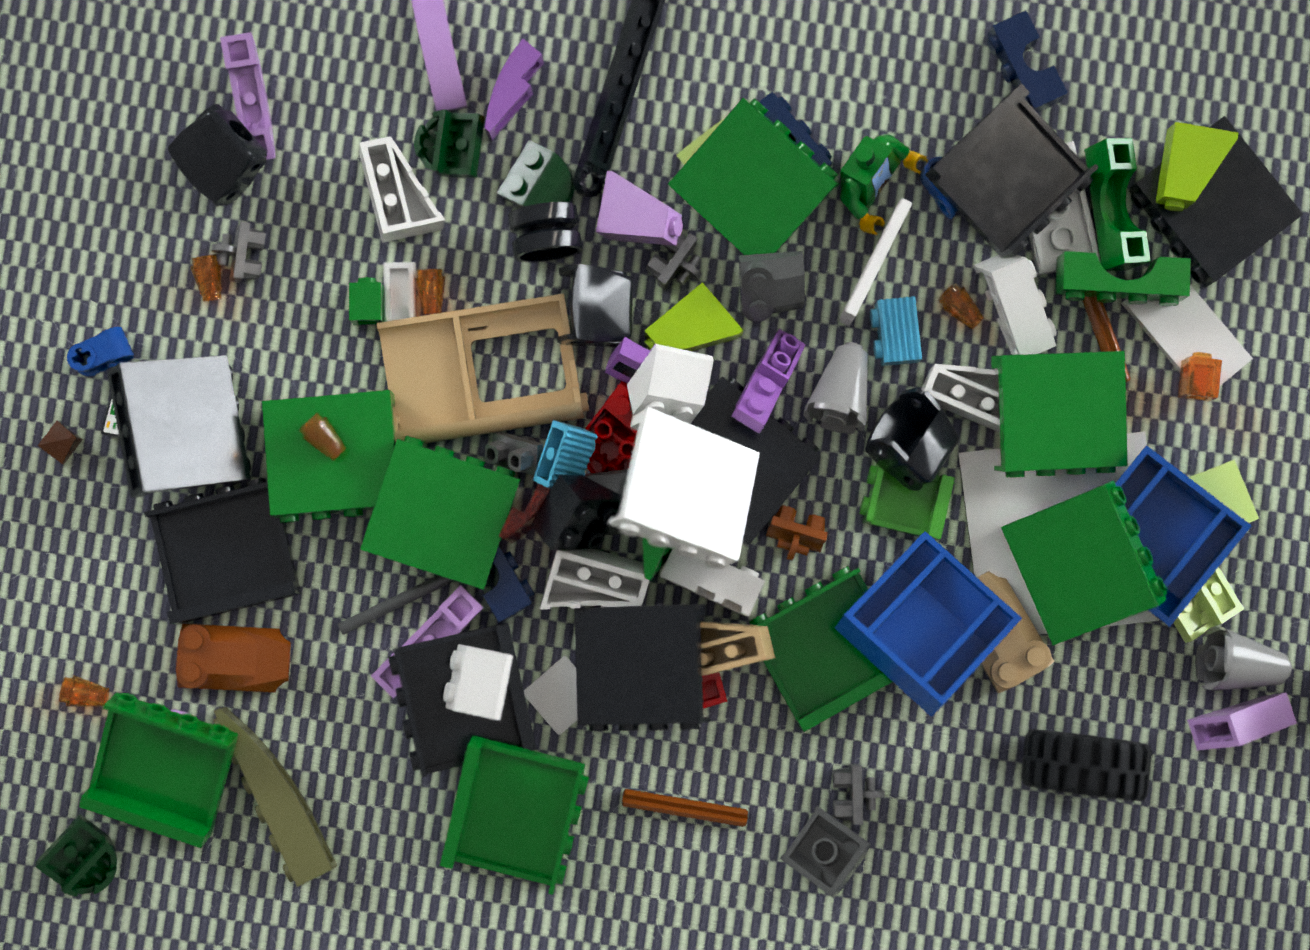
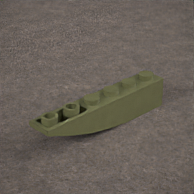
[214,707,337,887]

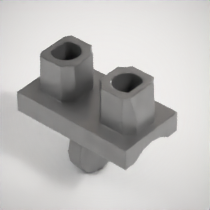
[211,221,266,283]
[646,233,702,290]
[485,431,543,476]
[832,764,885,825]

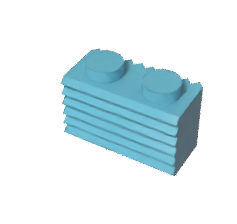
[870,296,922,366]
[532,420,598,488]

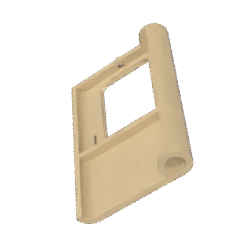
[377,293,589,444]

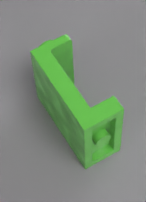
[859,463,955,541]

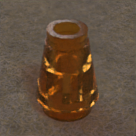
[190,254,222,302]
[414,269,446,314]
[938,283,984,330]
[299,413,347,461]
[59,675,110,707]

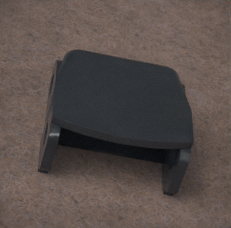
[168,104,267,206]
[557,264,633,347]
[865,388,959,491]

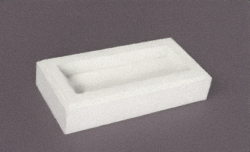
[383,262,417,322]

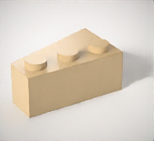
[700,621,775,676]

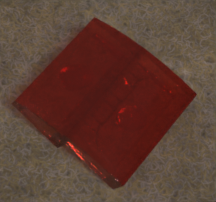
[499,483,551,544]

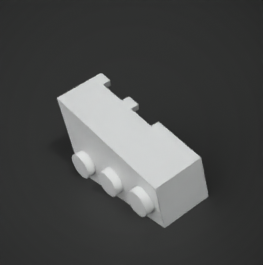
[359,136,445,243]
[973,253,1057,355]
[921,364,1000,433]
[540,549,649,609]
[660,549,765,617]

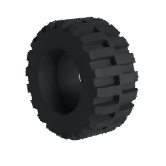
[1021,729,1152,801]

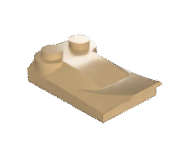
[977,571,1055,693]

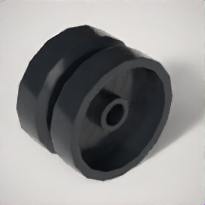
[508,202,583,263]

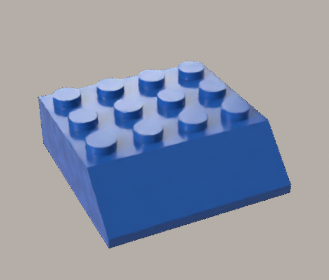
[1115,445,1252,627]
[835,531,1022,717]

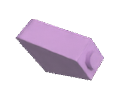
[596,171,683,246]
[1187,692,1297,751]

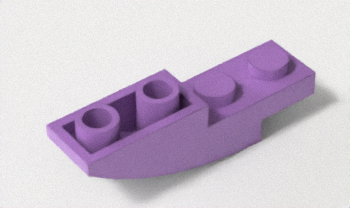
[731,328,805,433]

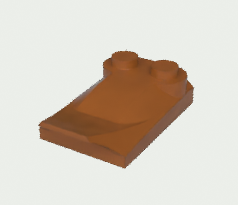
[176,623,291,693]

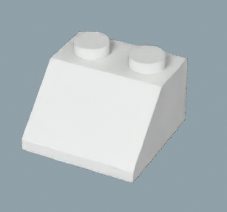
[627,344,714,424]
[443,644,513,721]

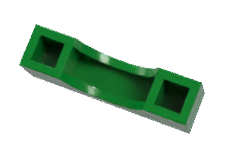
[1084,138,1151,271]
[1055,251,1191,306]

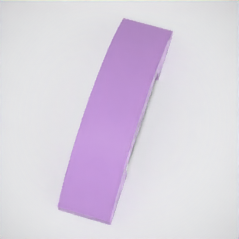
[412,0,468,111]
[220,32,276,160]
[371,585,484,698]

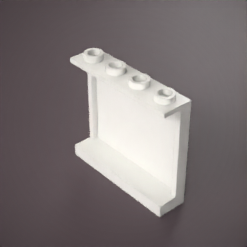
[608,407,760,569]

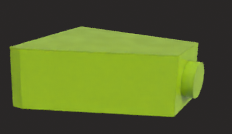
[1155,122,1239,211]
[644,282,743,352]

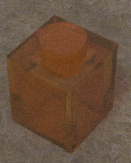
[1178,352,1222,402]

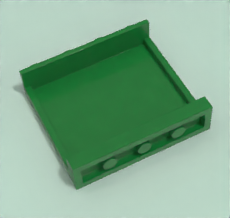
[668,98,840,255]
[991,351,1128,477]
[262,390,396,523]
[360,436,520,590]
[1001,480,1167,645]
[749,566,892,732]
[79,692,239,848]
[440,735,589,895]

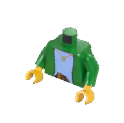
[840,134,928,235]

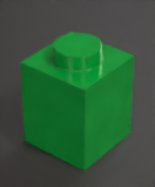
[349,277,384,325]

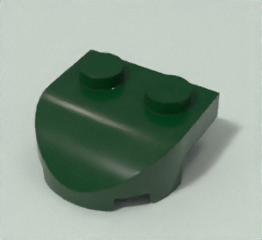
[414,109,485,178]
[497,140,575,207]
[35,814,117,897]

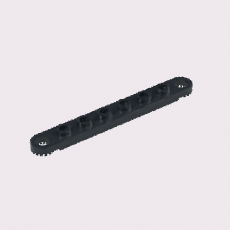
[573,0,665,197]

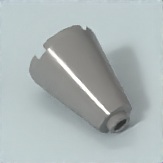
[803,342,868,434]
[1195,627,1292,691]

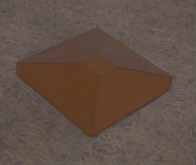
[37,421,83,465]

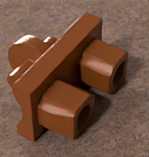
[766,505,828,561]

